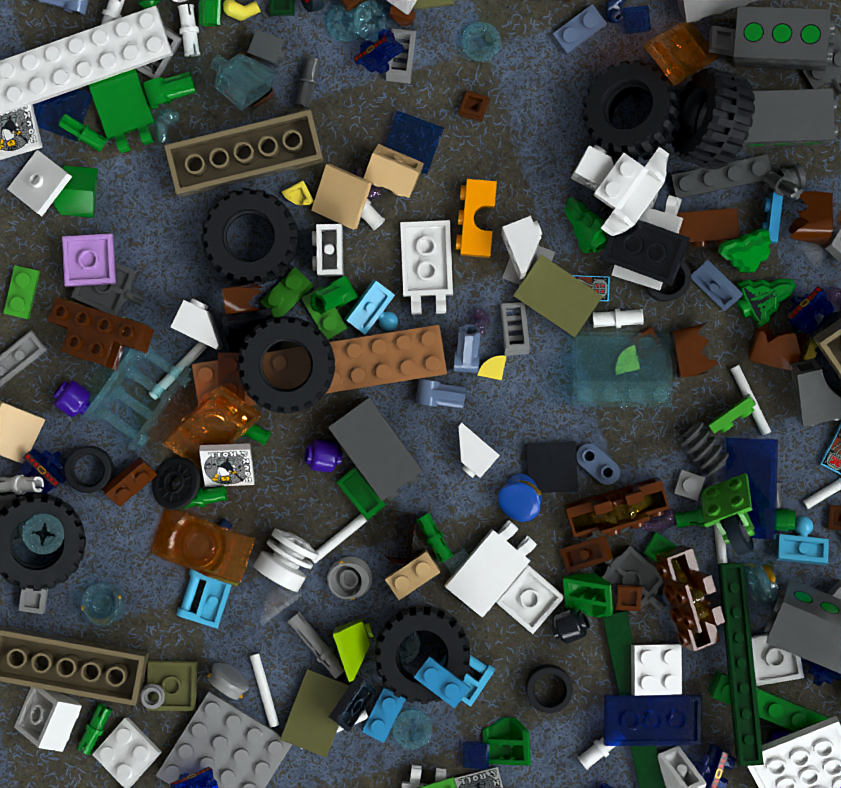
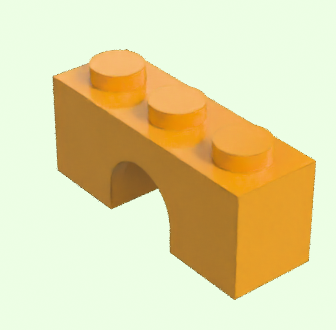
[456,179,497,258]

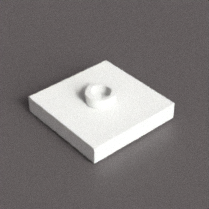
[7,150,72,216]

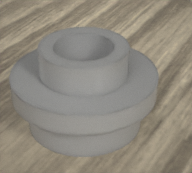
[140,683,165,709]

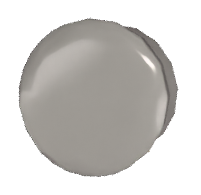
[327,556,372,600]
[207,663,249,700]

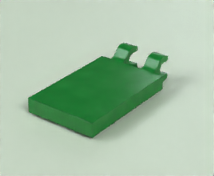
[88,68,155,154]

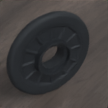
[152,456,200,510]

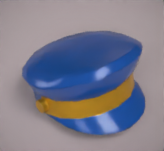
[498,474,542,522]

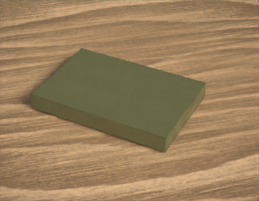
[513,255,603,337]
[280,669,350,758]

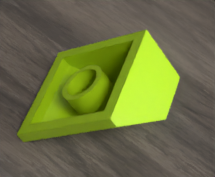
[333,618,374,682]

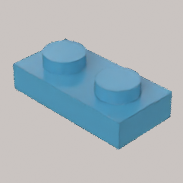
[760,191,783,244]
[414,656,470,709]
[362,687,406,743]

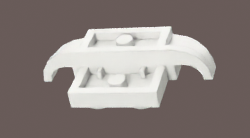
[594,147,669,236]

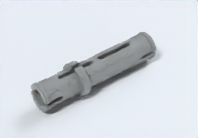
[287,612,345,679]

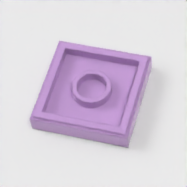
[62,234,116,287]

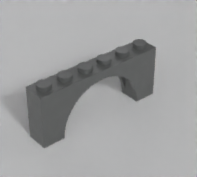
[790,358,841,427]

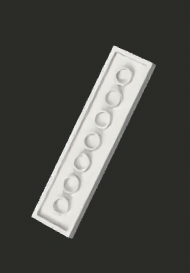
[0,6,173,115]

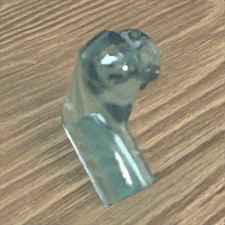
[155,108,179,144]

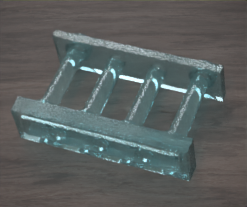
[83,339,193,450]

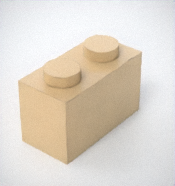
[363,144,424,198]
[385,549,440,600]

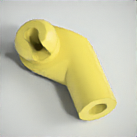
[223,0,261,21]

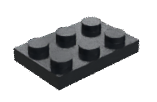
[601,219,690,285]

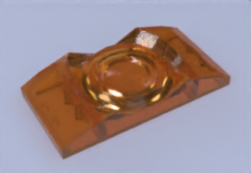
[643,21,719,86]
[163,385,262,472]
[150,509,255,586]

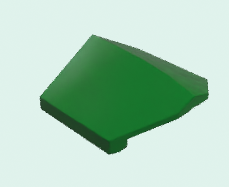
[53,166,98,218]
[563,573,613,618]
[482,717,531,766]

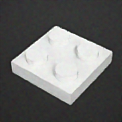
[631,644,682,696]
[92,718,162,788]

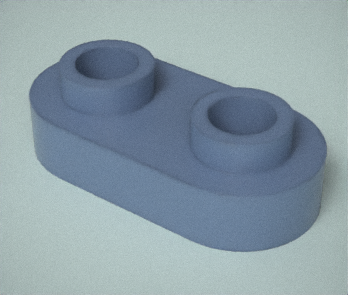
[576,444,620,485]

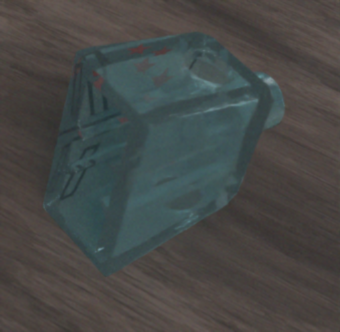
[210,54,275,111]

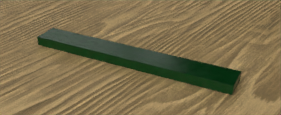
[718,562,764,766]
[602,610,665,788]

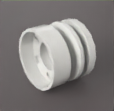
[253,528,319,592]

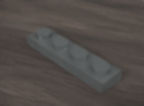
[670,154,771,199]

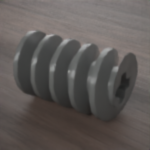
[676,421,729,477]

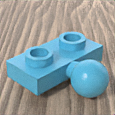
[344,280,398,335]
[776,516,829,566]

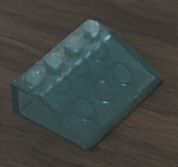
[570,332,673,407]

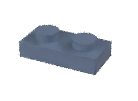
[552,4,607,55]
[691,259,743,311]

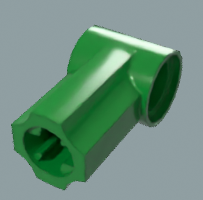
[199,0,221,27]
[143,72,196,109]
[310,276,358,314]

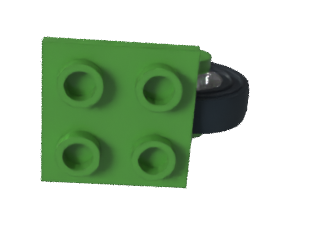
[701,473,755,556]

